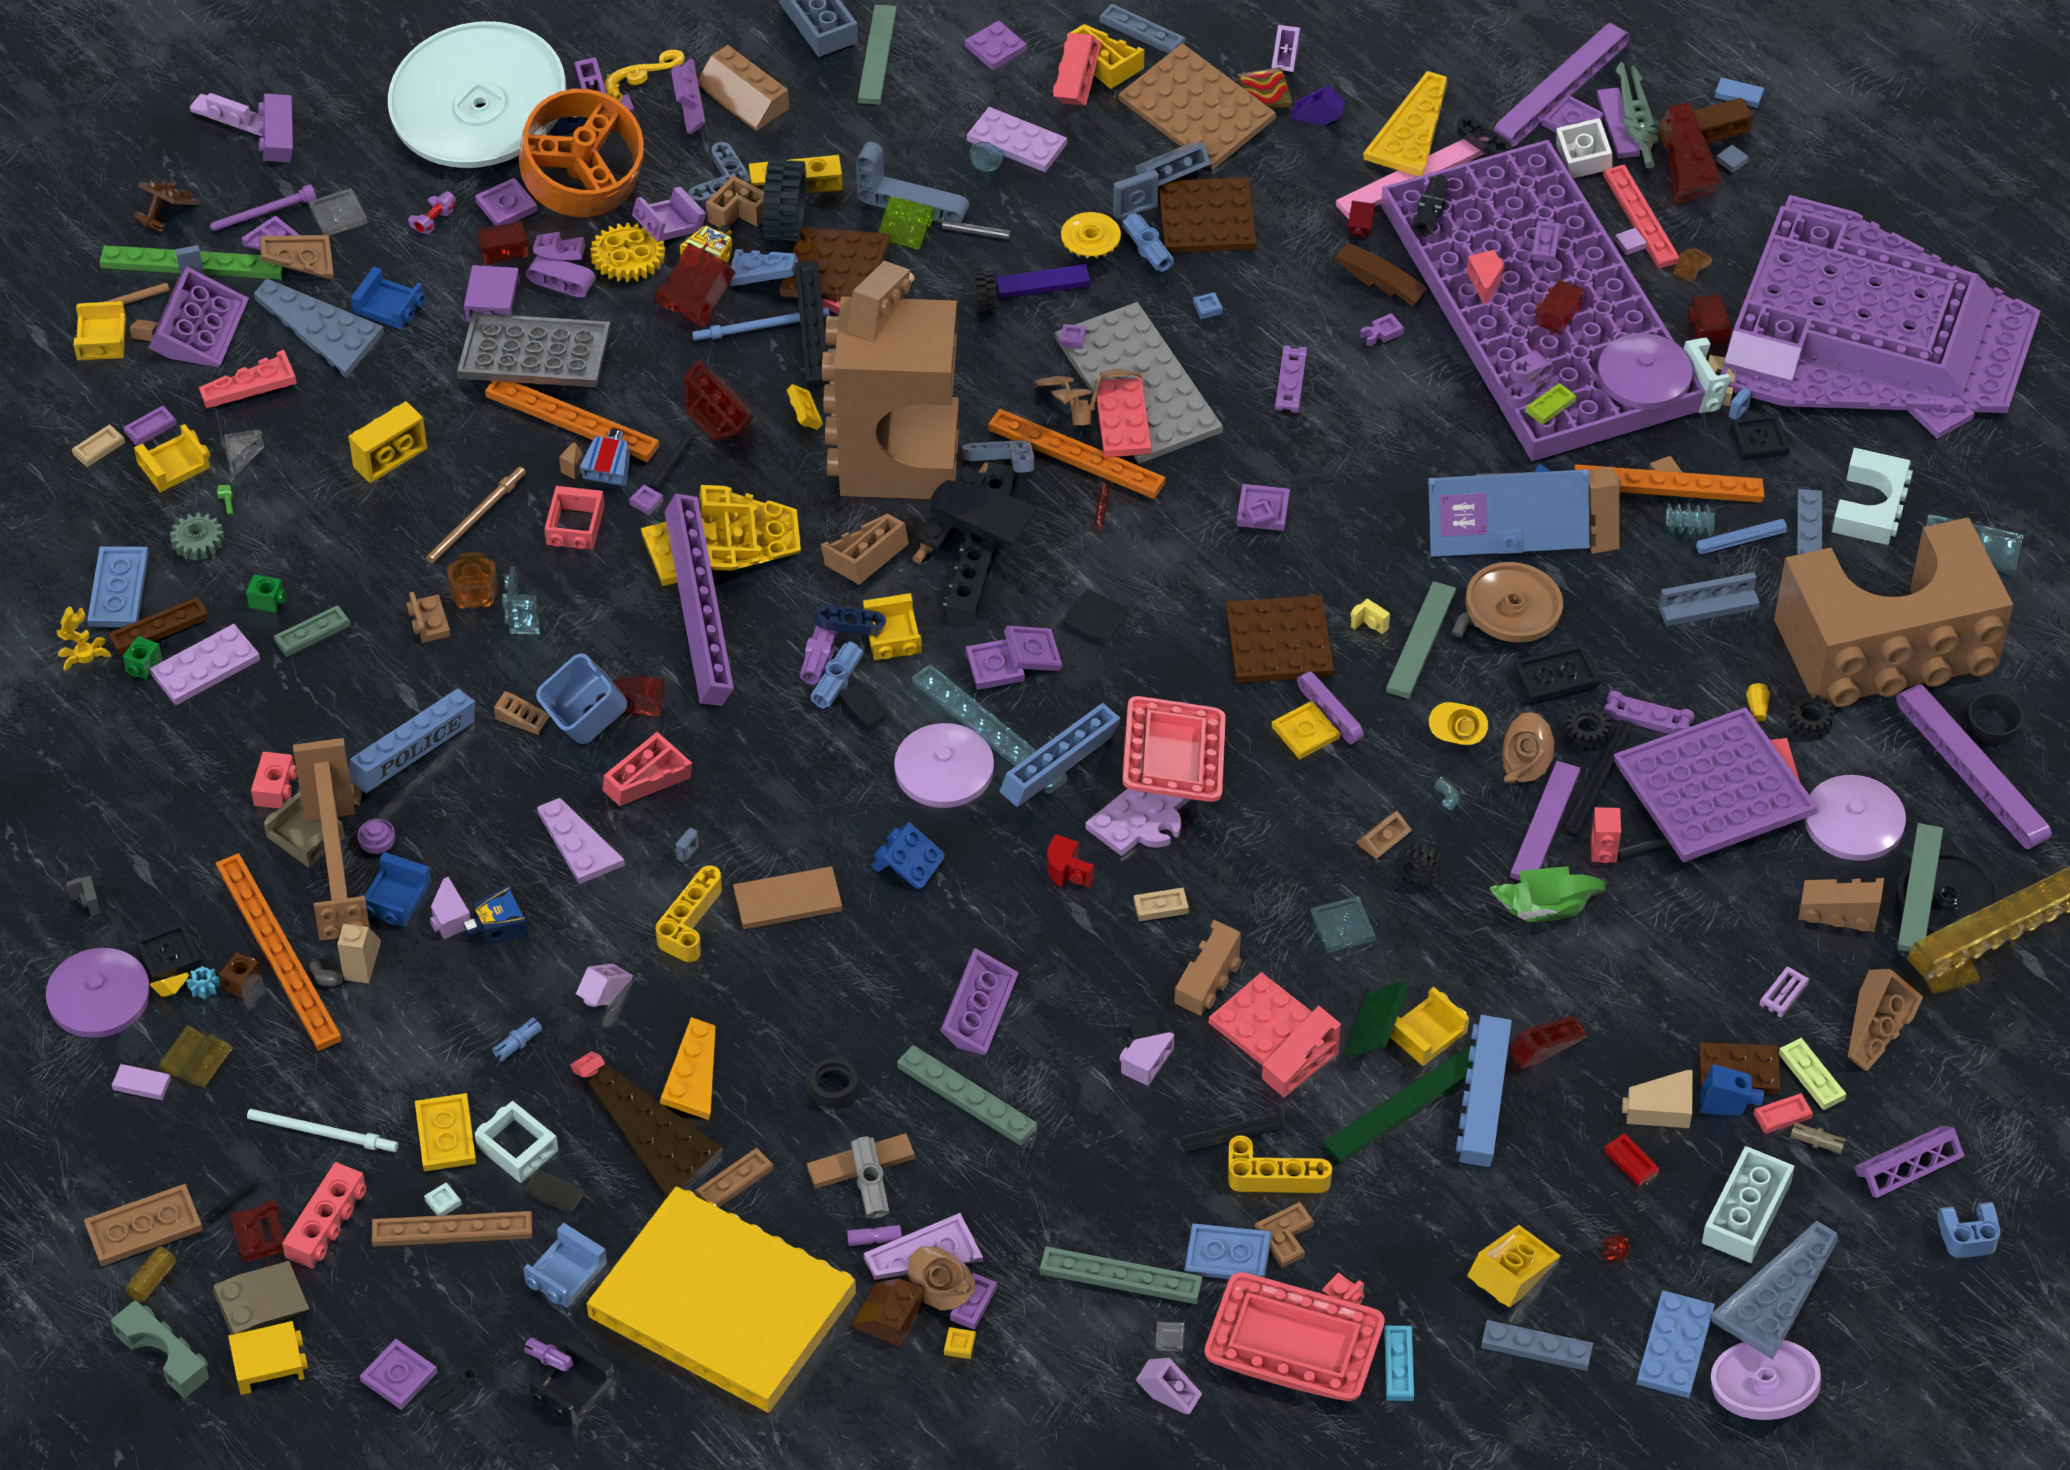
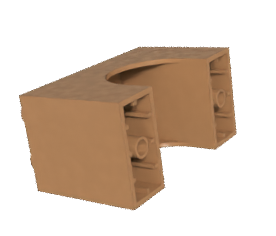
[822,297,959,499]
[1774,517,2013,707]

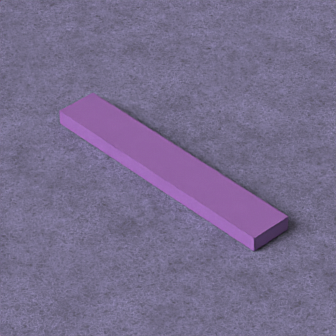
[1510,761,1580,881]

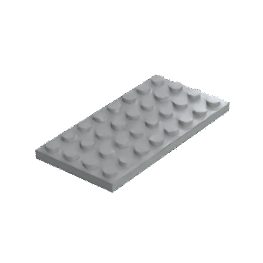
[1055,302,1223,464]

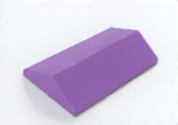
[940,948,1018,1055]

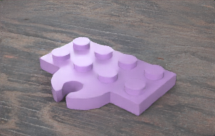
[1086,789,1191,856]

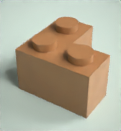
[706,176,764,228]

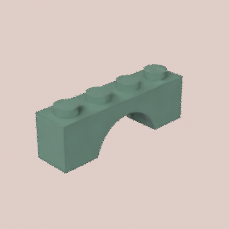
[111,1300,209,1399]

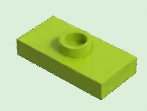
[1526,383,1576,425]

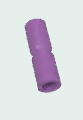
[847,1225,902,1246]

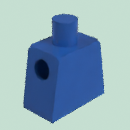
[1699,1064,1764,1116]

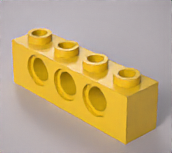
[749,155,842,194]

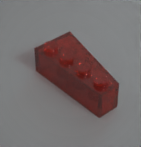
[1663,102,1722,204]

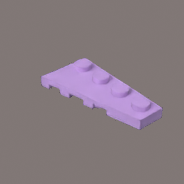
[537,798,625,884]
[863,1213,983,1280]

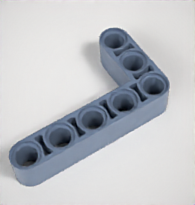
[856,142,969,223]

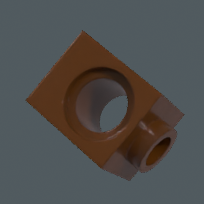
[219,952,261,999]

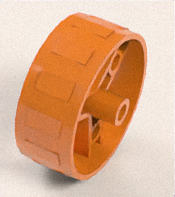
[519,89,644,217]

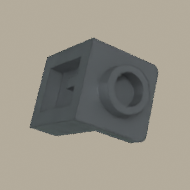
[66,875,101,916]

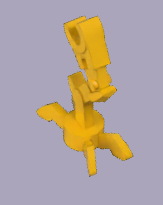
[56,607,111,671]

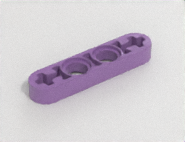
[1297,671,1364,744]

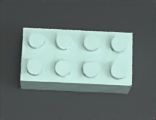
[1702,1146,1795,1263]

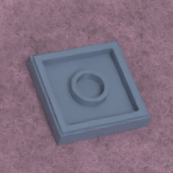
[1113,170,1158,220]

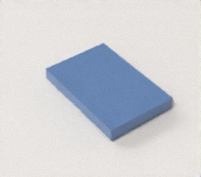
[1184,1223,1272,1279]

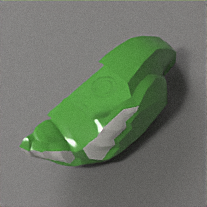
[1490,866,1606,922]

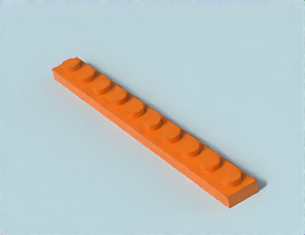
[216,853,342,1051]

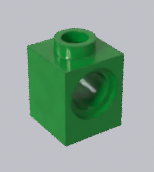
[246,574,286,613]
[123,636,162,680]

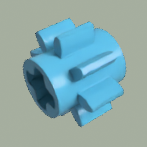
[187,966,220,999]

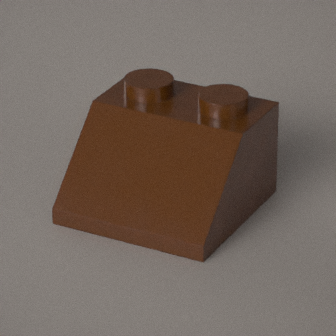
[852,1278,924,1347]

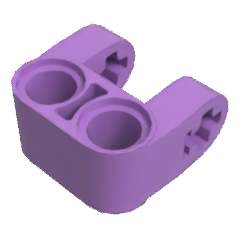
[1505,350,1554,408]

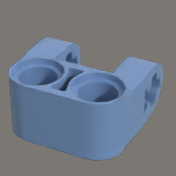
[1938,1202,2000,1258]

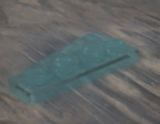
[1926,514,2024,576]

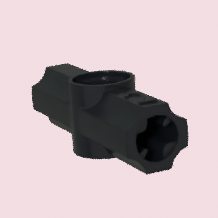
[1413,175,1450,237]

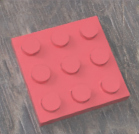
[1209,972,1312,1065]

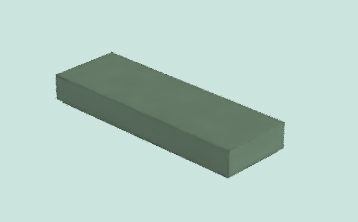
[274,605,350,657]

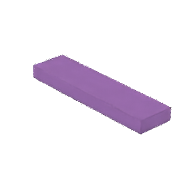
[1597,88,1640,159]

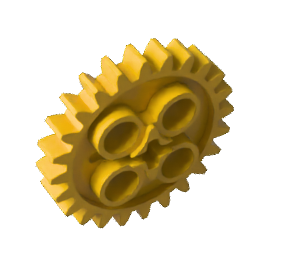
[590,223,665,282]

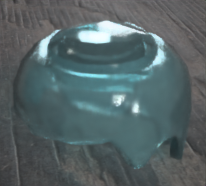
[970,141,1004,172]

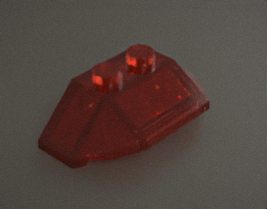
[683,359,754,441]

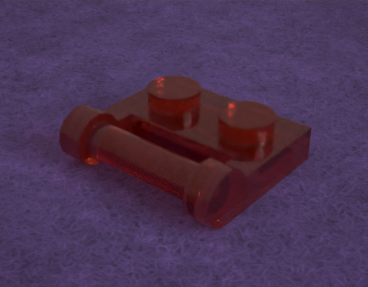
[231,1200,286,1263]

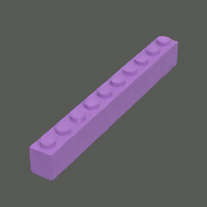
[664,494,734,706]

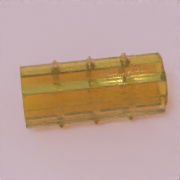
[125,1247,176,1302]

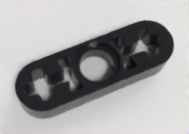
[1457,116,1511,156]

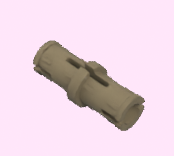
[1790,1122,1846,1154]

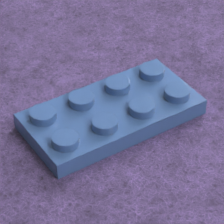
[87,546,149,627]
[1637,1290,1715,1398]

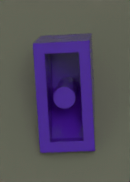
[1291,85,1345,125]

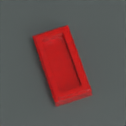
[1604,1133,1659,1186]

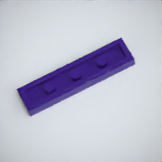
[996,264,1090,299]

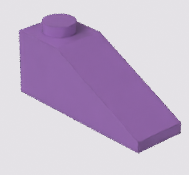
[573,57,606,94]

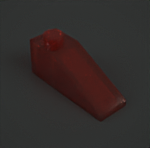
[592,676,665,717]
[1508,1015,1588,1069]

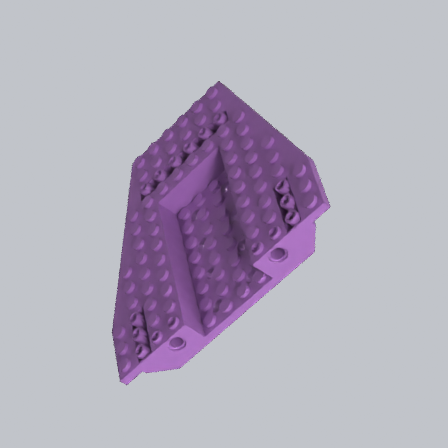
[1720,195,2041,413]

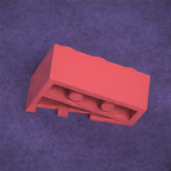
[1262,1006,1341,1097]

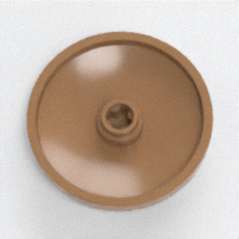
[1465,562,1563,642]

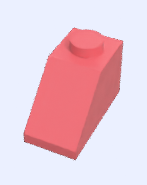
[1467,250,1505,304]

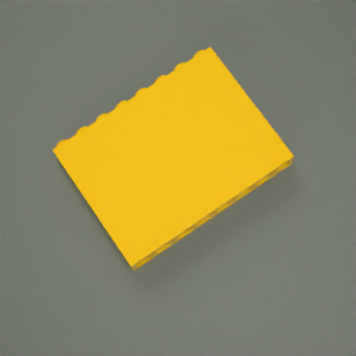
[587,1186,856,1413]

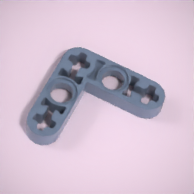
[688,142,751,208]
[962,440,1034,472]

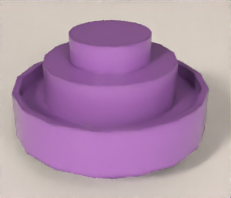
[358,819,395,854]

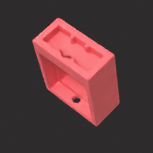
[545,486,605,550]

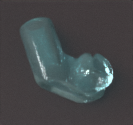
[1434,778,1460,810]

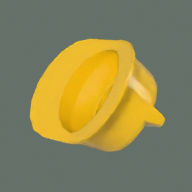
[1429,702,1488,745]

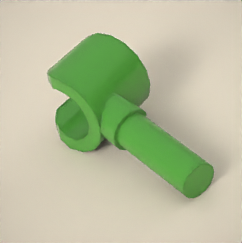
[218,485,233,516]

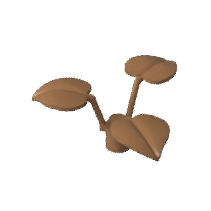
[1034,369,1142,425]

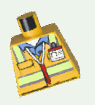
[680,225,733,278]

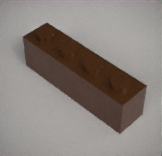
[1658,98,1753,153]

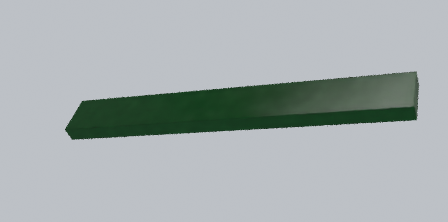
[1323,1042,1475,1164]

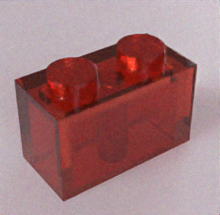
[477,221,529,265]
[1535,279,1584,335]
[1688,294,1732,346]

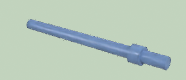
[692,307,830,341]

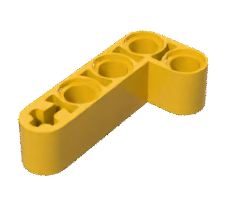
[656,866,722,962]
[1228,1135,1332,1193]

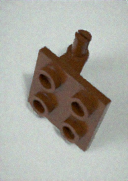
[134,180,200,232]

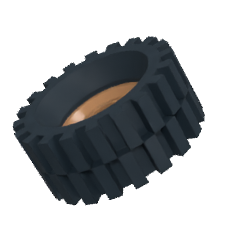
[763,159,807,241]

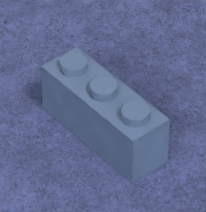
[1135,142,1211,186]

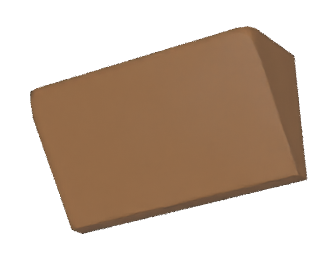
[1356,811,1412,859]

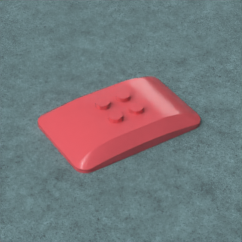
[1122,696,1225,802]
[1205,1272,1385,1401]

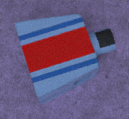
[580,428,630,486]

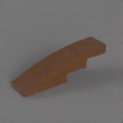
[1334,243,1427,307]

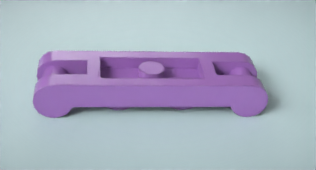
[1275,345,1307,413]
[1603,691,1695,734]

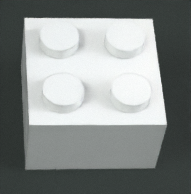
[1556,118,1612,178]

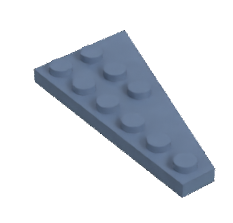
[254,279,384,378]
[1711,1221,1838,1360]

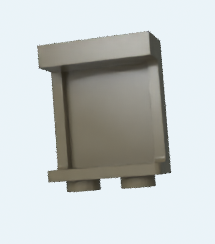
[264,792,345,868]

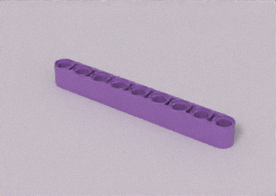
[1493,23,1630,147]
[1896,684,2051,849]

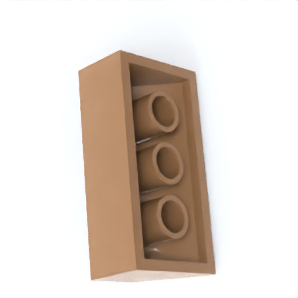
[698,45,789,131]

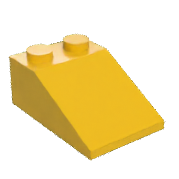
[1467,1225,1561,1307]

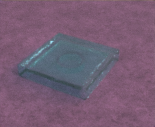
[1311,896,1376,953]

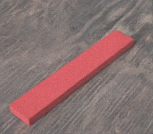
[1603,165,1680,269]

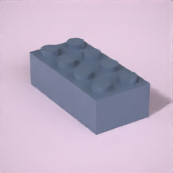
[779,0,858,57]

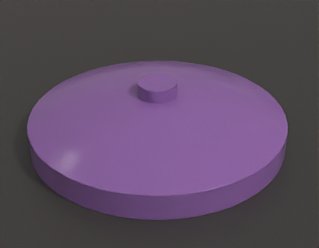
[1598,333,1693,409]
[46,948,150,1038]

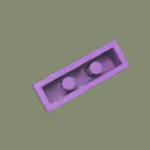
[258,93,293,163]

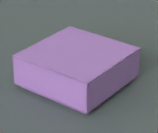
[1615,228,1647,255]

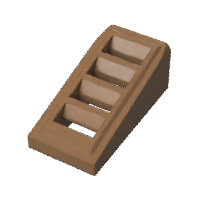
[494,691,550,735]

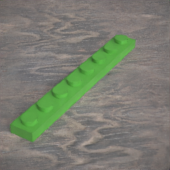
[100,245,285,280]

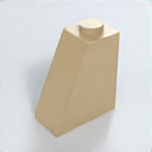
[337,924,381,983]
[1622,1070,1692,1128]

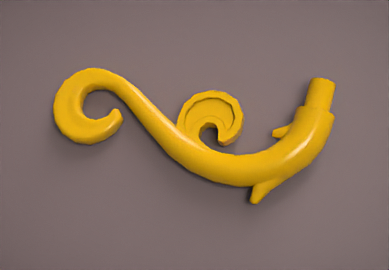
[604,50,685,101]

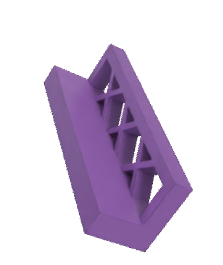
[1854,1126,1965,1198]

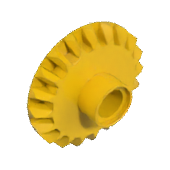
[1061,212,1121,259]

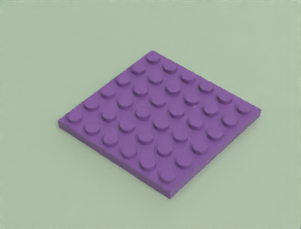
[1614,707,1818,862]

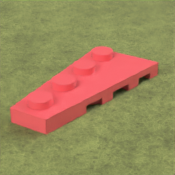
[199,350,297,408]

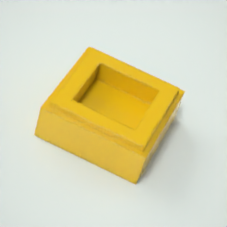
[944,1327,976,1359]

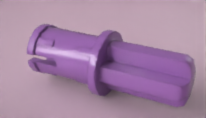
[524,1338,573,1371]

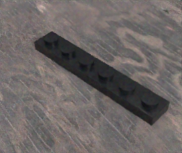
[795,259,830,386]

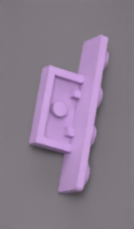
[190,93,262,136]

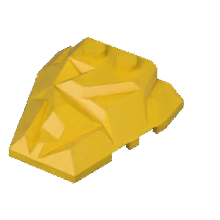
[699,485,801,571]

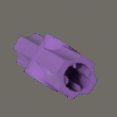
[800,616,838,685]

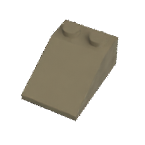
[213,1261,309,1335]

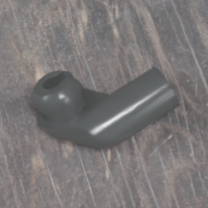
[1451,612,1478,638]
[309,960,343,987]

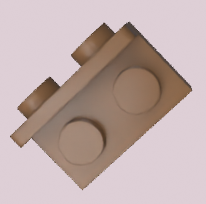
[406,592,450,643]

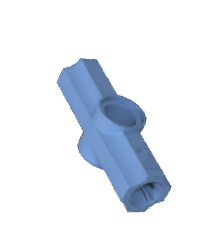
[1123,213,1174,273]
[811,642,863,709]

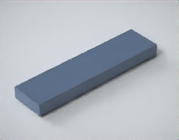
[1100,4,1185,54]

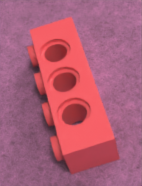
[282,1162,366,1269]

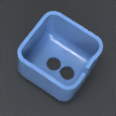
[536,654,627,744]

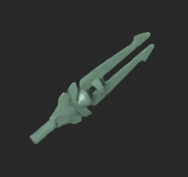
[1616,62,1658,168]

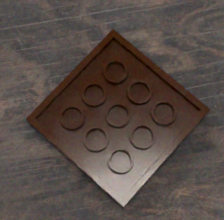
[1158,177,1256,253]
[780,227,891,301]
[1226,595,1334,683]

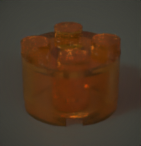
[447,552,498,608]

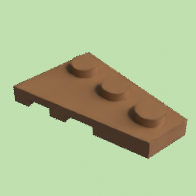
[259,235,334,280]

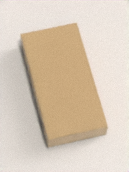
[72,424,125,467]

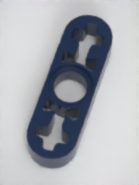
[814,605,886,636]

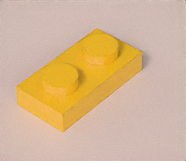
[787,384,823,430]

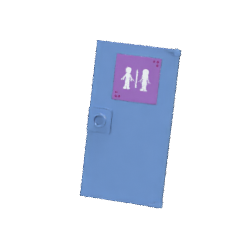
[1428,469,1589,557]

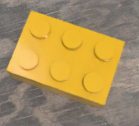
[348,401,427,483]

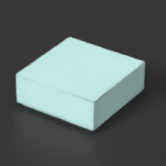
[424,1182,462,1216]

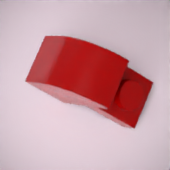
[1047,834,1094,887]

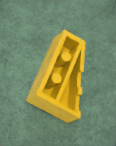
[1067,24,1144,89]

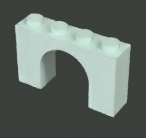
[1832,448,1913,545]

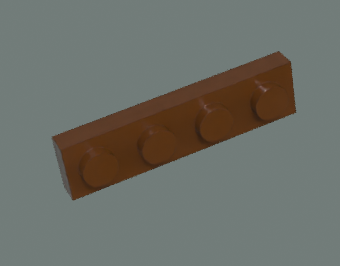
[108,597,209,656]

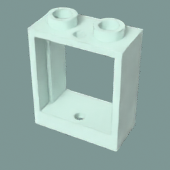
[475,1101,558,1183]

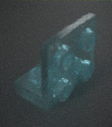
[503,566,540,634]

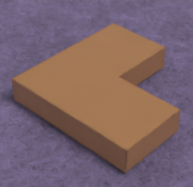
[1254,1202,1314,1268]

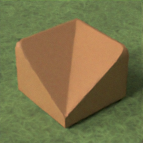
[559,442,584,480]

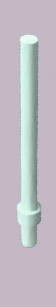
[247,1109,398,1152]

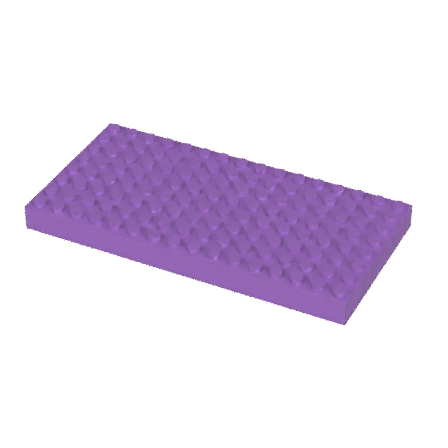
[1381,140,1705,461]

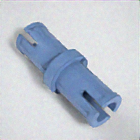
[492,1018,542,1061]

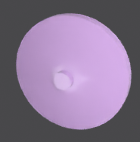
[895,723,994,808]
[1804,775,1906,861]
[1711,1340,1821,1420]

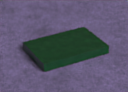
[1344,981,1409,1058]

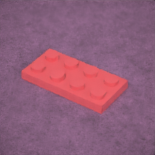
[1095,378,1151,457]

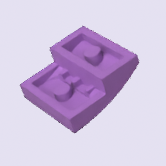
[533,232,585,260]

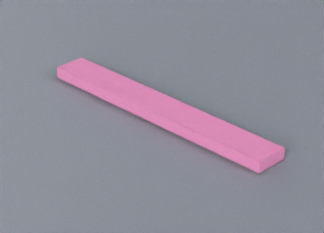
[1336,136,1489,219]

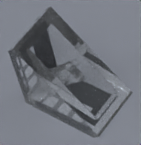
[224,430,264,477]

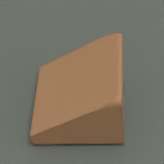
[130,319,159,341]

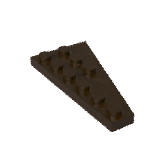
[588,1064,722,1198]

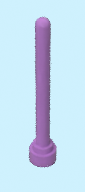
[210,184,317,231]

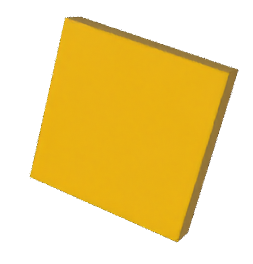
[1271,701,1340,759]

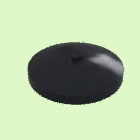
[1897,851,2000,940]

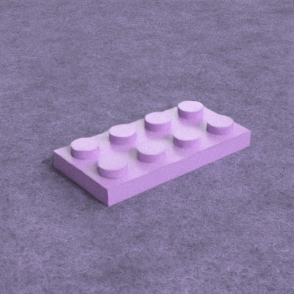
[967,107,1067,172]
[150,624,260,705]

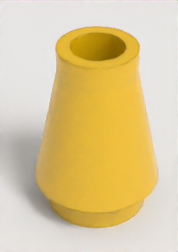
[1746,683,1771,722]

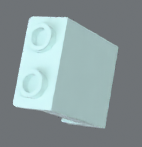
[1683,337,1730,413]

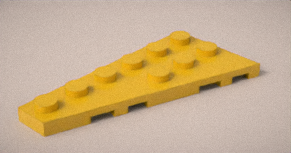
[1363,71,1447,176]

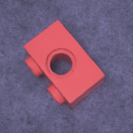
[251,752,297,809]
[1591,807,1621,863]

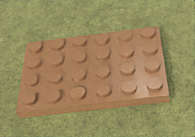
[1118,43,1276,170]

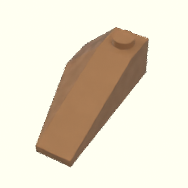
[1848,969,1923,1071]

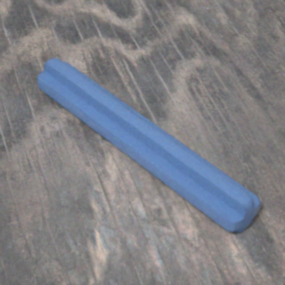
[1696,519,1787,554]

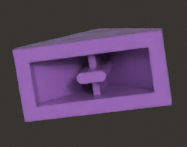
[1272,25,1300,72]

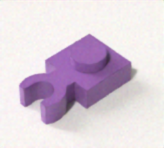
[1360,313,1404,346]

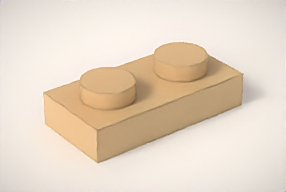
[1134,888,1189,921]

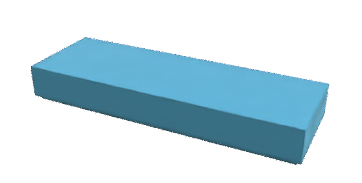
[1384,1326,1414,1401]

